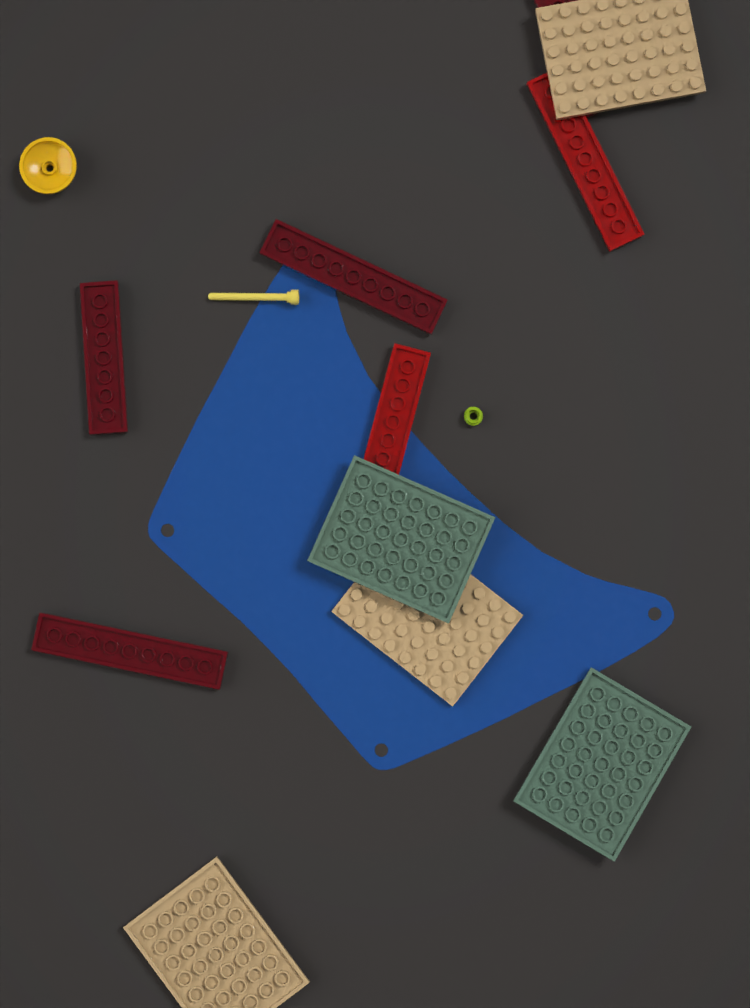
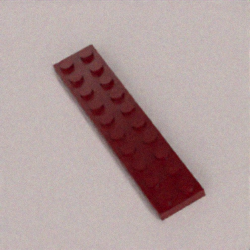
[259,219,448,335]
[31,612,228,690]

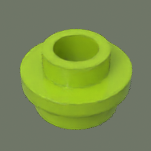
[464,407,483,426]

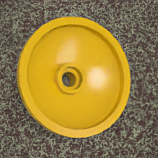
[19,137,77,194]

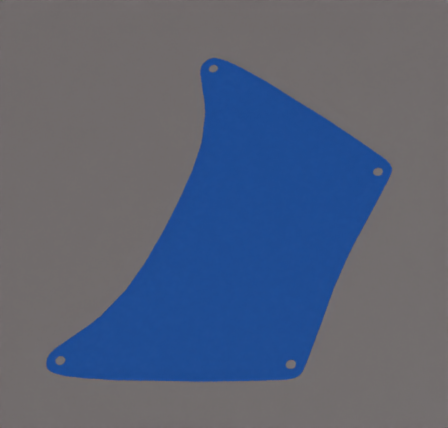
[148,265,674,770]

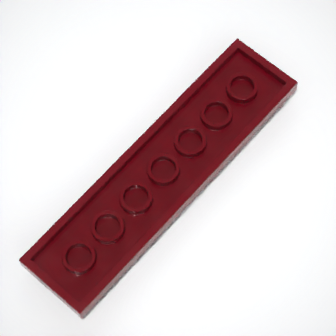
[80,280,128,435]

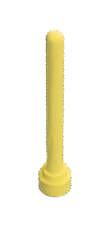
[208,290,299,305]

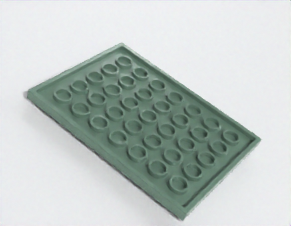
[307,455,496,624]
[513,667,691,862]

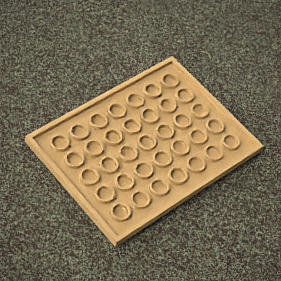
[535,0,706,120]
[331,574,523,706]
[123,856,310,1008]

